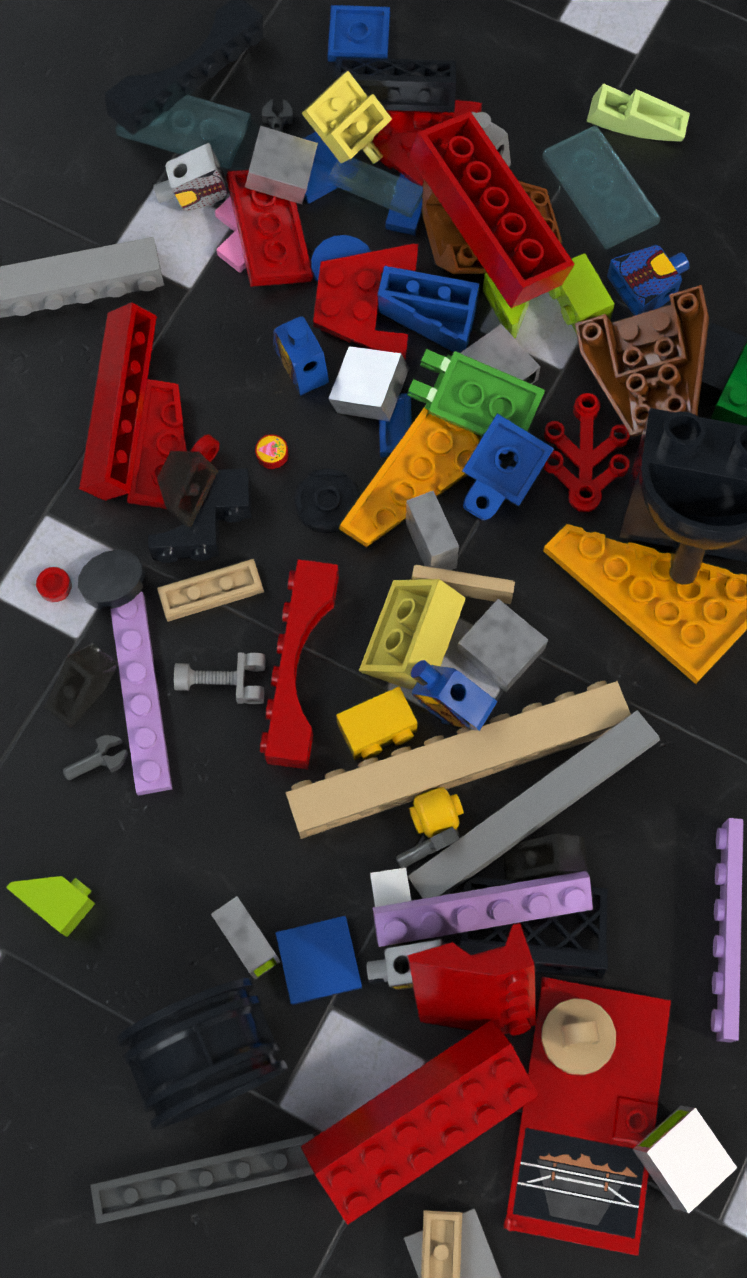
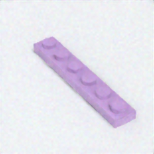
[111,592,172,795]
[711,818,743,1042]
[373,871,593,947]

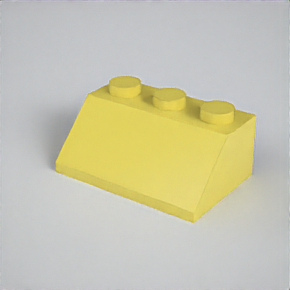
[359,579,466,689]

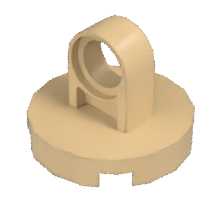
[541,999,616,1075]

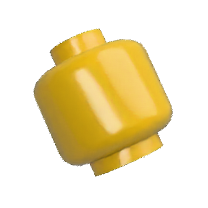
[409,787,464,838]

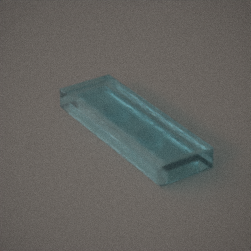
[328,158,423,218]

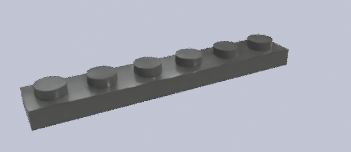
[90,1134,314,1224]

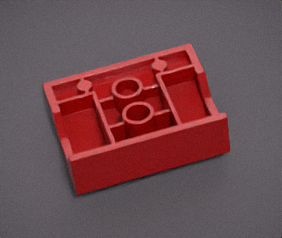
[407,923,536,1035]

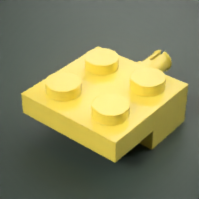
[302,71,392,164]

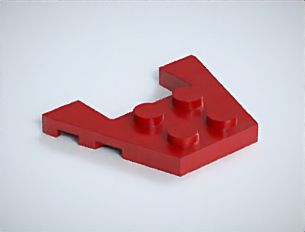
[372,100,482,190]
[313,244,419,359]

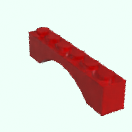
[260,559,339,770]

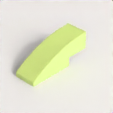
[587,83,690,141]

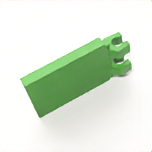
[407,349,545,437]

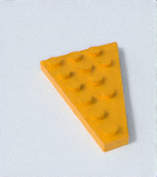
[543,524,747,684]

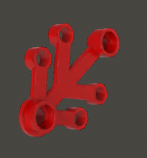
[543,393,630,512]

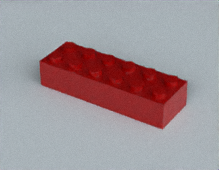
[409,111,575,309]
[300,1020,539,1225]

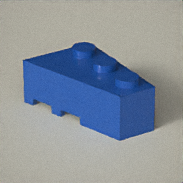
[378,266,479,353]

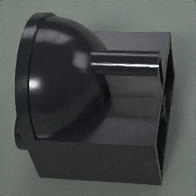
[619,408,747,585]

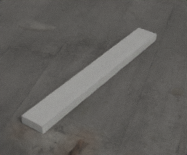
[407,710,660,899]

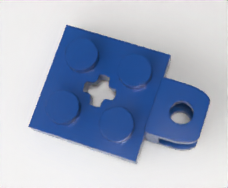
[461,413,554,520]

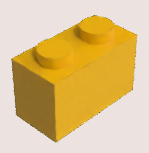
[336,686,417,760]

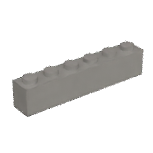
[0,237,164,318]

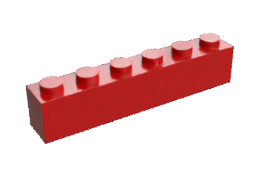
[79,302,157,501]

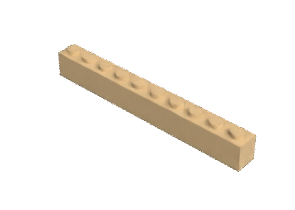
[286,681,631,839]

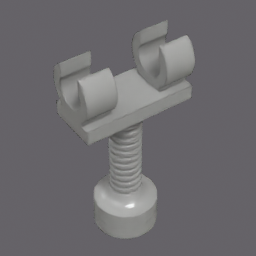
[174,652,266,704]

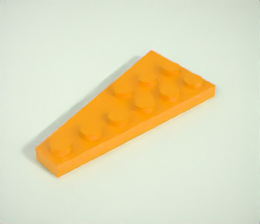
[339,405,530,547]

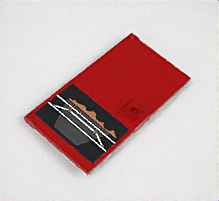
[503,977,671,1256]

